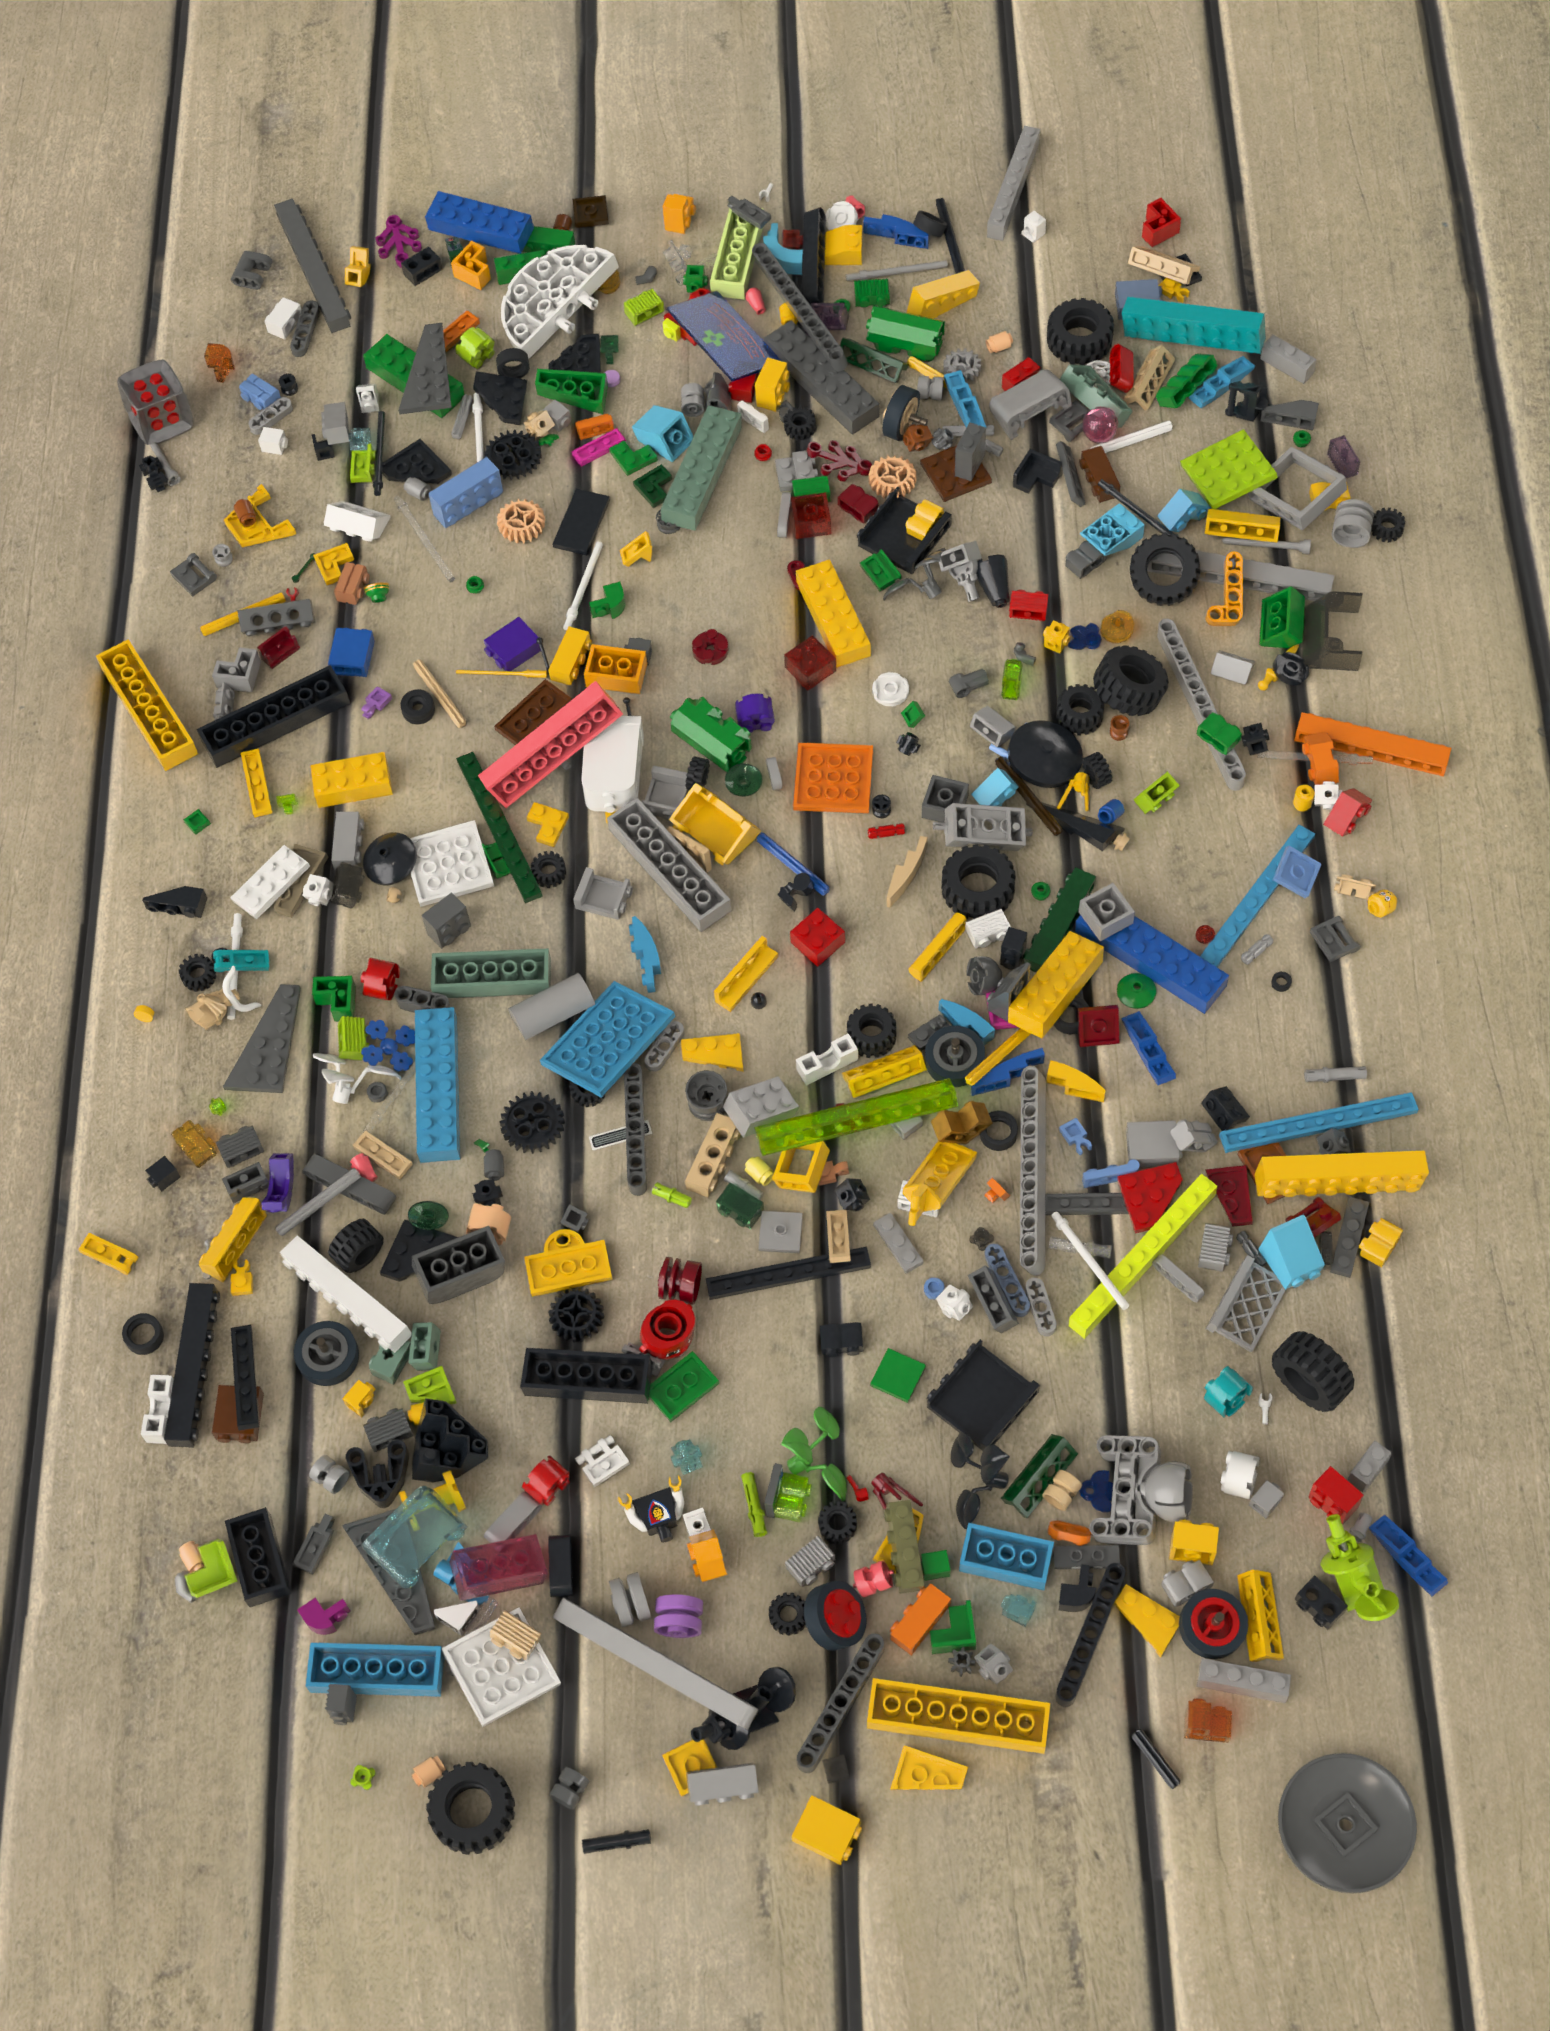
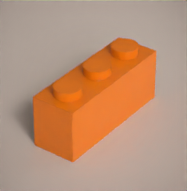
[890,1583,951,1656]

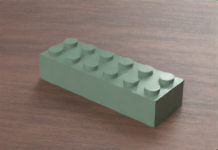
[431,948,551,998]

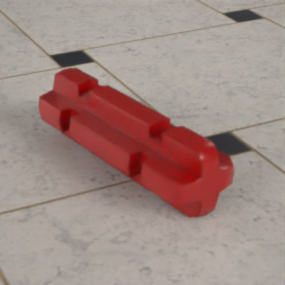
[868,823,905,839]

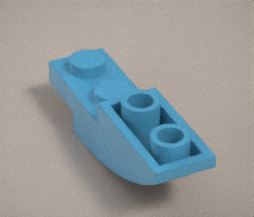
[629,916,661,993]

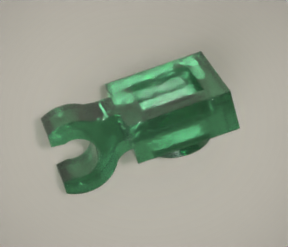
[601,335,619,365]

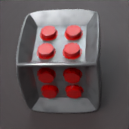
[117,360,193,445]

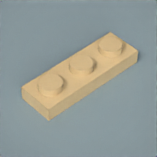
[353,1130,413,1180]
[826,1210,851,1263]

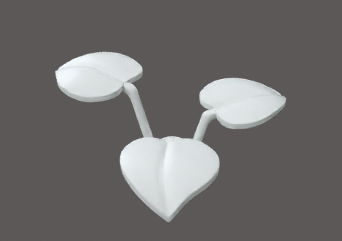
[313,1053,401,1104]

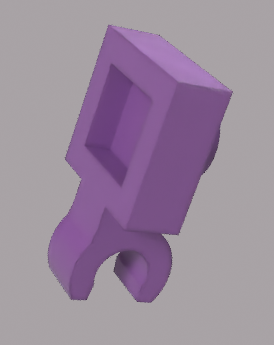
[361,686,392,719]

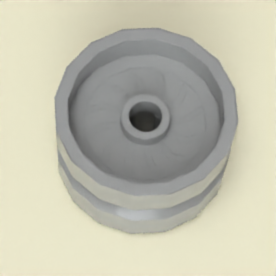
[609,1572,651,1627]

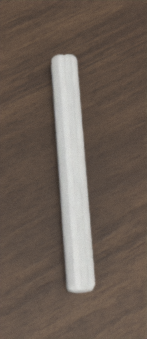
[1090,420,1172,453]

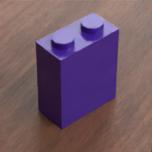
[484,617,541,671]

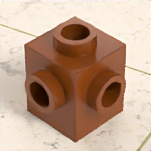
[902,424,933,452]

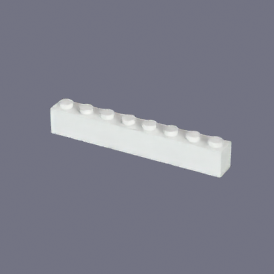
[280,1235,412,1353]

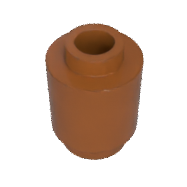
[234,499,256,527]

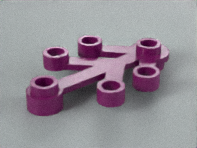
[375,215,422,268]

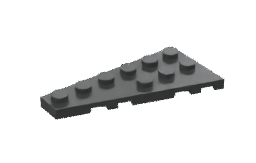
[398,323,452,415]
[223,984,301,1093]
[342,1506,436,1635]

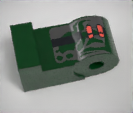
[445,237,463,267]

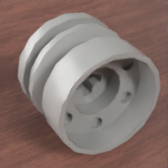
[1332,499,1374,548]

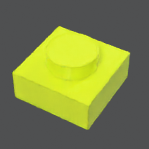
[663,318,681,342]

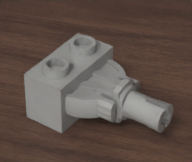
[938,541,982,602]

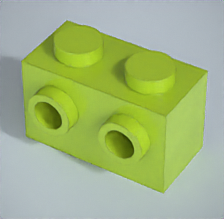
[1133,771,1180,814]

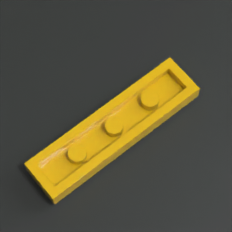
[241,748,273,818]

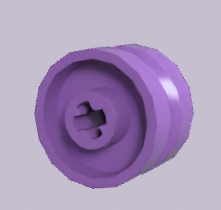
[654,1594,703,1638]

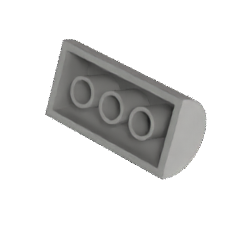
[508,973,595,1040]

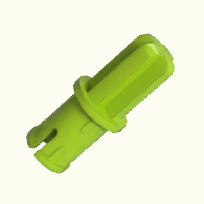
[652,1182,692,1208]

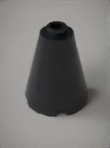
[976,554,1010,608]

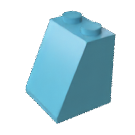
[632,405,694,462]
[1258,1214,1325,1289]

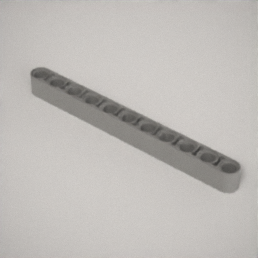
[1157,619,1246,791]
[1020,1066,1046,1276]
[553,1598,758,1730]

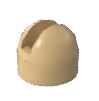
[386,887,402,903]

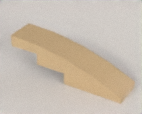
[887,836,928,907]

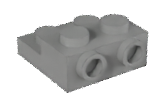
[775,451,818,492]

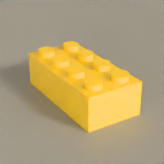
[310,752,393,808]

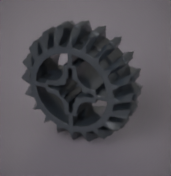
[548,1287,605,1343]

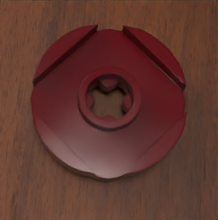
[692,629,729,665]

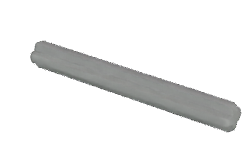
[275,1168,361,1236]

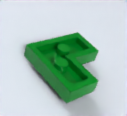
[609,441,658,476]

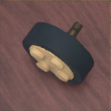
[882,385,928,441]

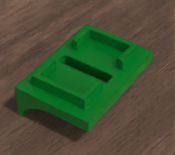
[482,842,510,879]

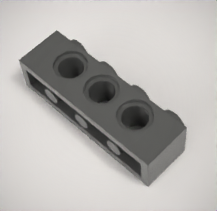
[237,599,315,636]

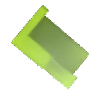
[184,1539,237,1598]

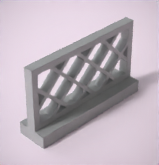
[1205,1255,1286,1352]

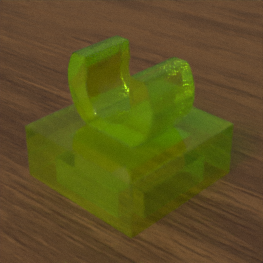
[276,794,298,815]

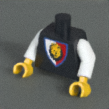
[618,1475,685,1543]

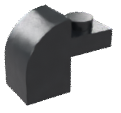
[1058,1564,1096,1612]

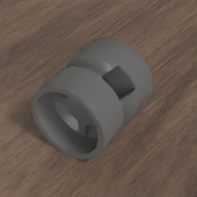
[549,1767,590,1810]

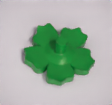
[539,434,559,446]

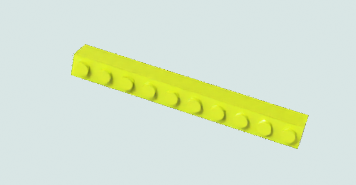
[1068,1174,1217,1339]

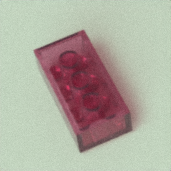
[449,1534,548,1601]

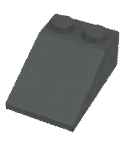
[987,962,1030,1022]

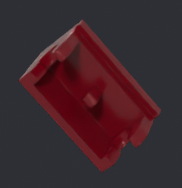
[257,626,300,669]

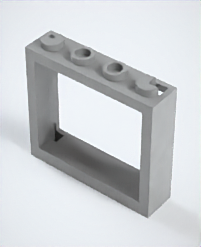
[1248,447,1347,531]

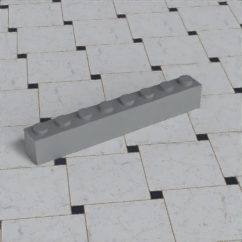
[987,126,1040,241]

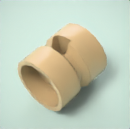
[1042,1470,1082,1511]

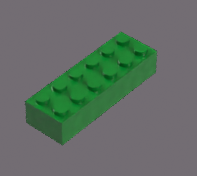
[363,334,465,418]

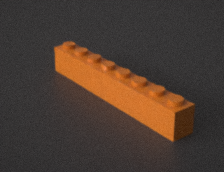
[1294,712,1451,777]

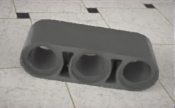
[394,986,450,1013]

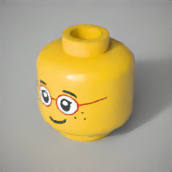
[1367,889,1397,918]

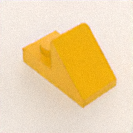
[620,531,652,567]

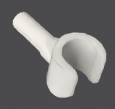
[759,183,773,202]
[1258,1393,1272,1425]

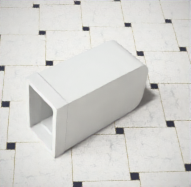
[582,716,644,813]

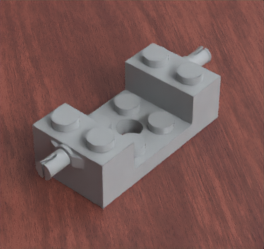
[933,803,1033,851]

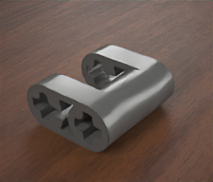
[231,251,273,290]

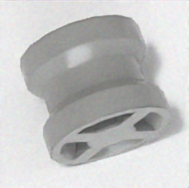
[212,544,233,567]

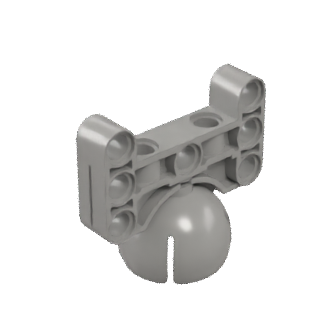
[1089,1435,1193,1545]

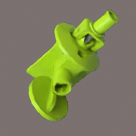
[1320,1514,1400,1621]

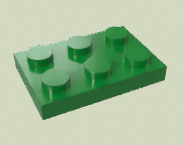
[649,1351,719,1422]

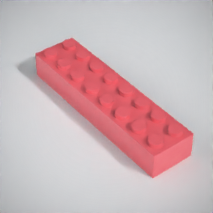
[478,681,623,808]

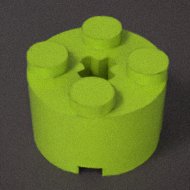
[455,327,495,369]

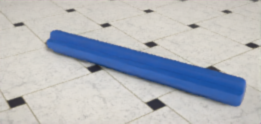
[757,832,830,896]

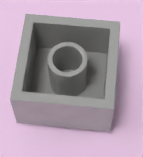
[1079,883,1135,941]

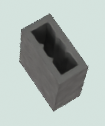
[955,422,986,481]

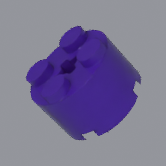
[735,694,775,733]

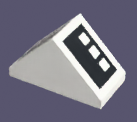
[434,1601,480,1636]

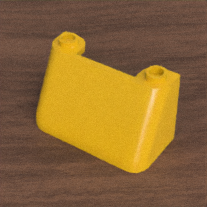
[669,783,761,866]

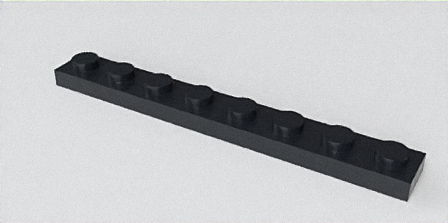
[705,1246,871,1300]

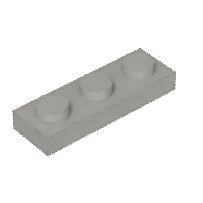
[873,1213,923,1274]

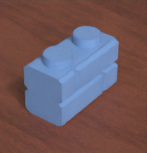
[239,374,281,410]

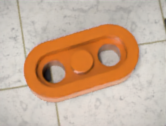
[1047,1521,1092,1546]

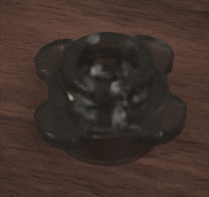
[969,1227,994,1251]

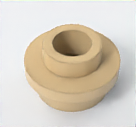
[1113,833,1130,851]

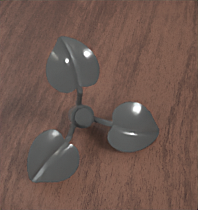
[883,548,946,601]

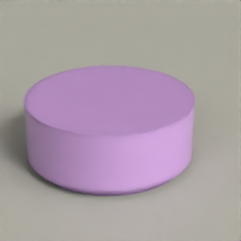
[604,370,620,387]

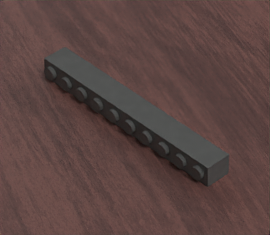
[274,198,352,334]

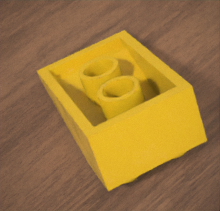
[825,225,862,265]

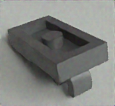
[908,1014,950,1051]

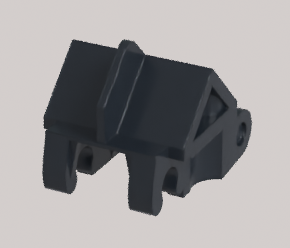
[1225,381,1269,422]

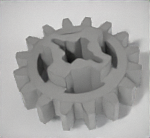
[943,348,981,383]

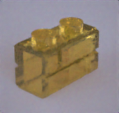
[171,1120,217,1168]

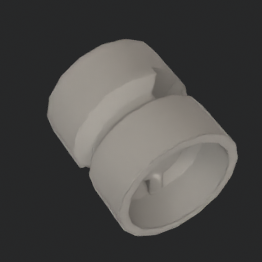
[917,376,944,400]
[681,383,704,417]
[309,1455,350,1494]

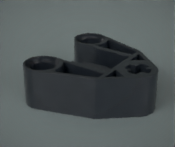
[345,1440,409,1508]

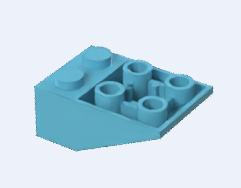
[1080,503,1145,556]

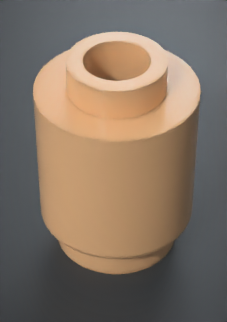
[986,331,1013,353]
[179,1541,204,1573]
[411,1756,446,1788]

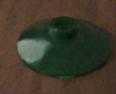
[725,764,762,797]
[408,1201,449,1230]

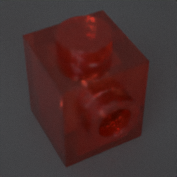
[781,230,803,250]

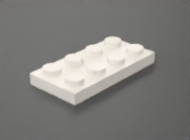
[230,845,310,919]

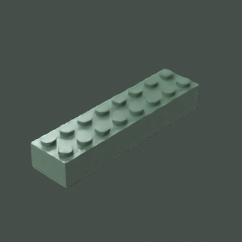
[661,405,742,531]

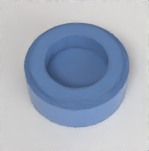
[924,1278,945,1300]

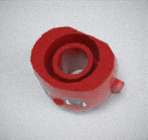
[639,1299,696,1360]

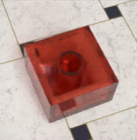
[790,493,832,539]
[784,635,836,691]

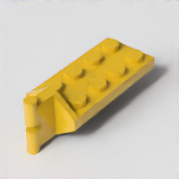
[903,1141,977,1226]

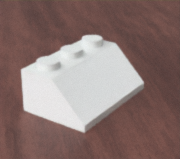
[324,501,391,541]

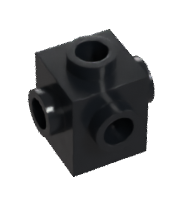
[1241,723,1270,756]
[834,1178,870,1212]
[472,1179,503,1206]

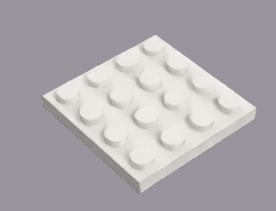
[410,820,494,907]
[441,1608,561,1727]

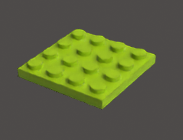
[1180,429,1278,509]

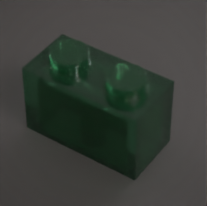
[716,1183,764,1229]

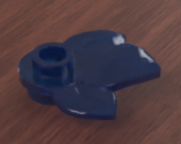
[1067,623,1102,650]
[1079,1470,1122,1512]

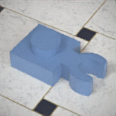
[1059,1118,1092,1155]

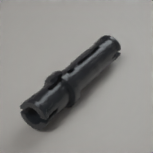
[582,1829,651,1854]

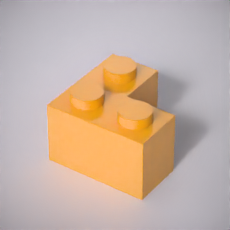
[663,194,696,234]
[451,241,491,290]
[687,1529,727,1582]

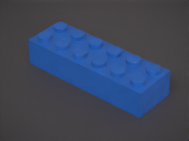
[425,191,534,254]

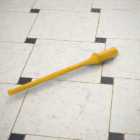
[456,669,547,678]

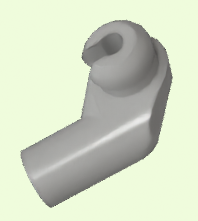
[175,1571,196,1603]

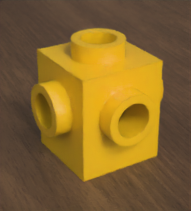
[1043,620,1071,654]

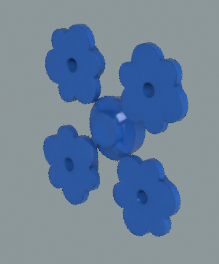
[361,1020,415,1072]

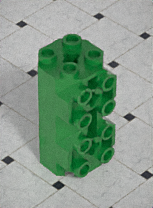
[866,306,945,361]
[670,697,752,772]

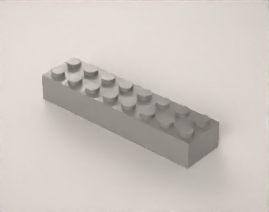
[607,797,731,932]

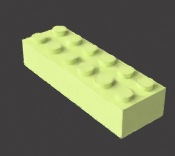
[710,208,764,300]

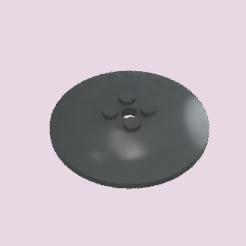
[1278,1753,1417,1894]

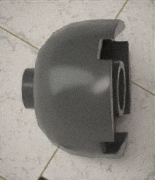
[966,956,1002,995]

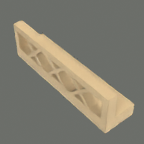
[1128,246,1200,284]
[1123,345,1175,410]

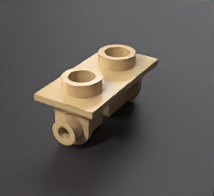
[1334,874,1376,900]

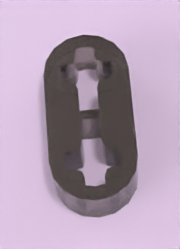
[1319,1231,1332,1269]

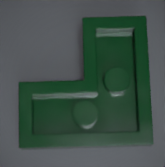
[633,464,672,508]

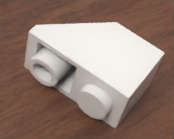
[356,384,379,413]

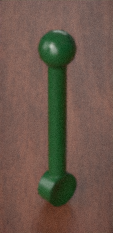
[292,553,315,583]

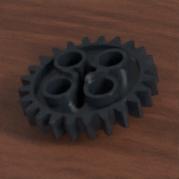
[484,430,542,480]
[499,1091,565,1154]

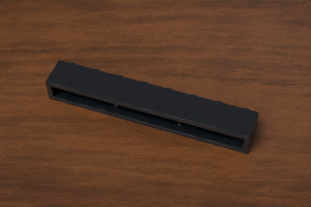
[164,1283,220,1448]

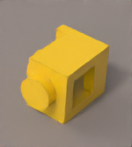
[343,1380,376,1417]

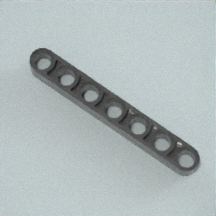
[624,1063,647,1196]
[797,1633,884,1773]

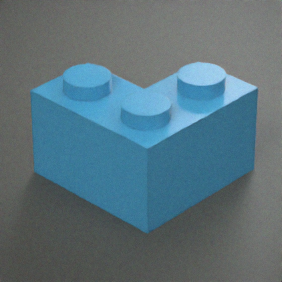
[1157,489,1211,532]

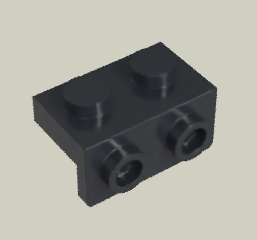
[1201,1086,1250,1131]

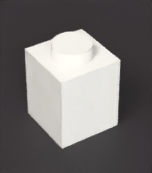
[258,427,288,455]

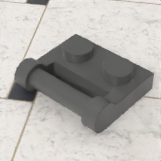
[1049,400,1097,442]
[170,553,217,597]
[1310,916,1361,962]

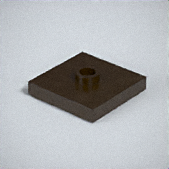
[572,195,609,228]

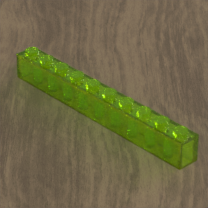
[754,1078,958,1156]

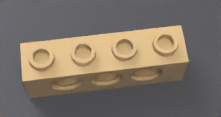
[685,1113,741,1198]

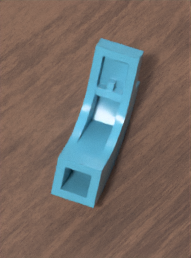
[763,223,803,275]

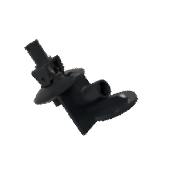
[691,1667,796,1750]

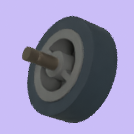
[925,1026,985,1087]
[294,1321,359,1386]

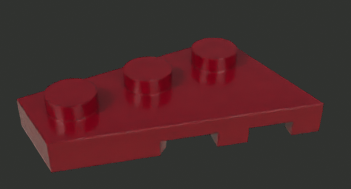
[1205,1165,1253,1227]

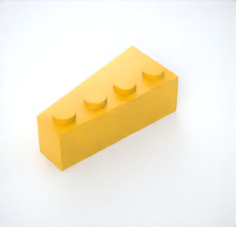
[907,270,980,318]

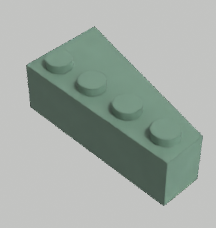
[1060,365,1133,428]

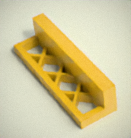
[714,936,778,1012]
[842,1045,927,1098]
[1237,1569,1284,1662]

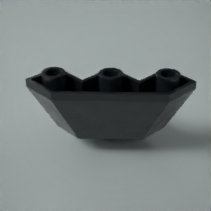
[412,1398,488,1483]

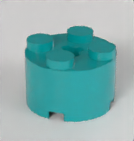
[1204,1366,1253,1418]

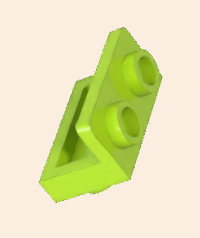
[350,444,376,483]

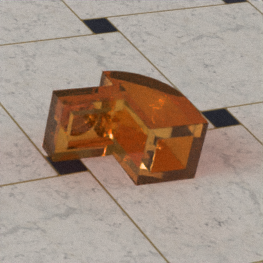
[204,343,235,383]

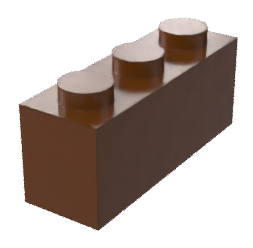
[1079,446,1121,503]

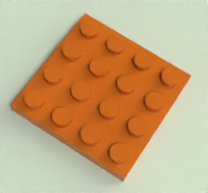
[793,743,873,813]

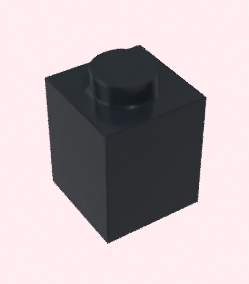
[145,1155,181,1192]

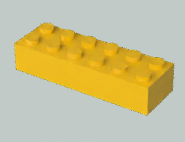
[796,559,871,668]
[1008,931,1104,1039]

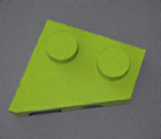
[403,1366,457,1404]

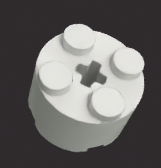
[1221,1451,1260,1499]

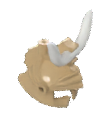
[185,966,262,1030]

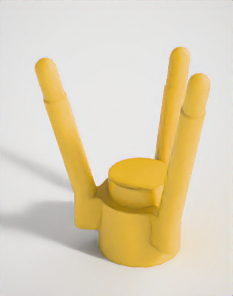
[1057,772,1089,812]

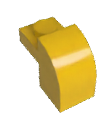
[345,246,371,287]

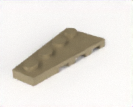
[274,844,328,918]

